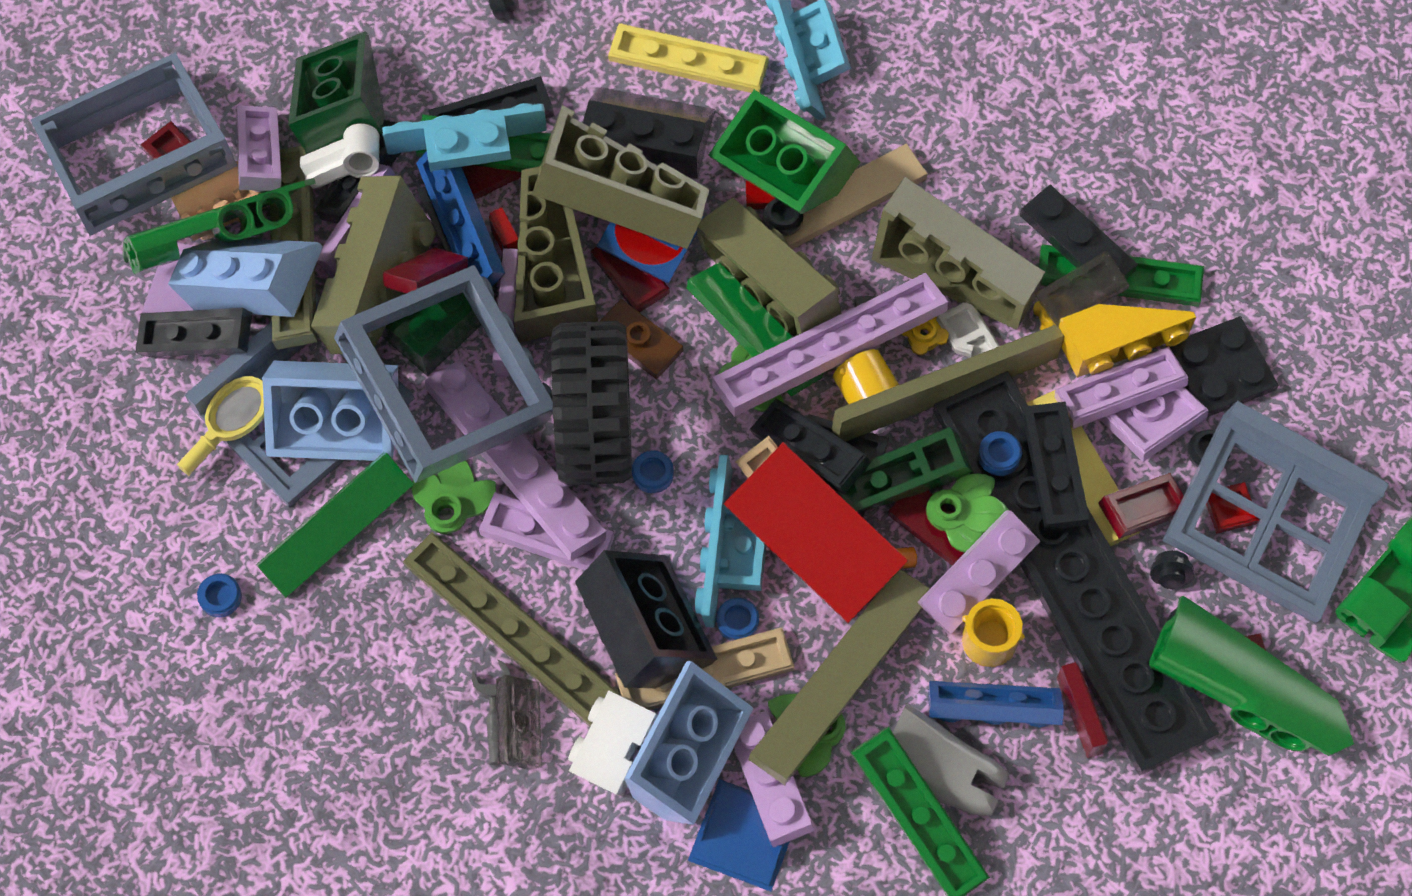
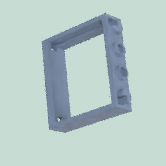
[30,52,237,236]
[334,265,553,483]

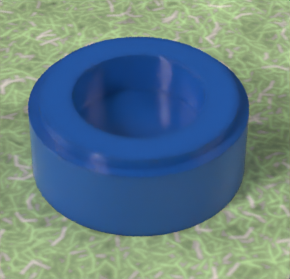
[978,431,1022,476]
[632,450,674,493]
[197,573,242,617]
[716,598,759,641]

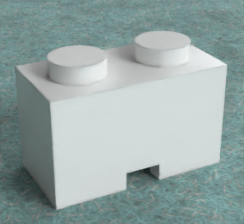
[568,690,658,796]

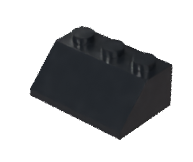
[582,87,715,179]
[575,550,717,689]

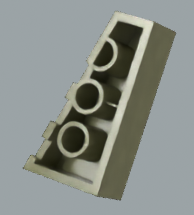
[532,105,709,249]
[514,166,598,343]
[311,175,437,354]
[871,177,1045,330]
[697,197,842,337]

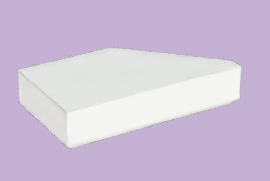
[937,302,1000,357]

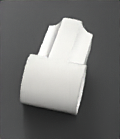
[300,124,379,189]

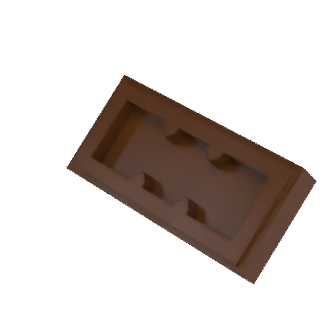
[600,299,683,380]

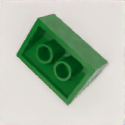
[708,90,861,214]

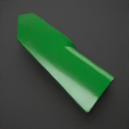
[122,178,316,274]
[1335,516,1412,663]
[1149,596,1354,756]

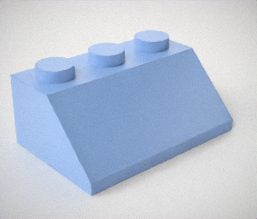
[168,239,323,317]
[262,361,399,461]
[625,661,754,825]

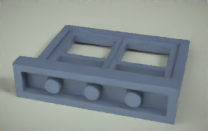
[185,294,414,508]
[1162,401,1389,623]

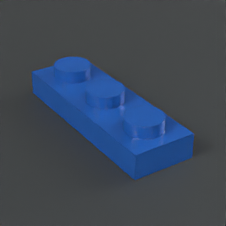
[928,681,1064,727]

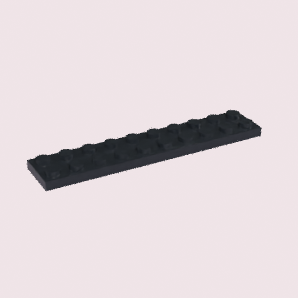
[933,371,1219,776]

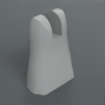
[893,703,1010,816]

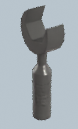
[471,659,512,765]

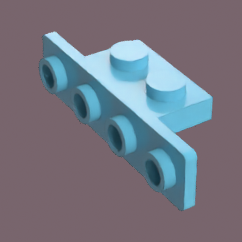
[765,0,851,120]
[382,103,547,171]
[695,455,766,628]

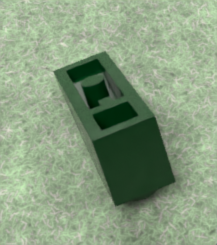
[838,427,974,513]

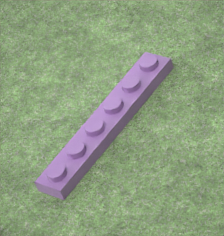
[712,273,949,417]
[425,360,606,562]

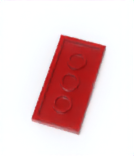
[723,442,908,624]

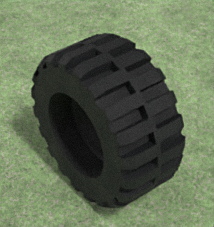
[551,321,632,485]

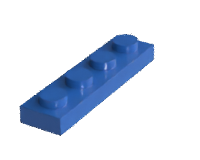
[416,151,505,286]

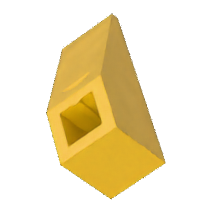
[1058,304,1196,378]

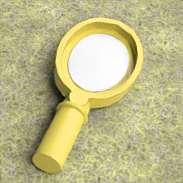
[177,376,264,476]

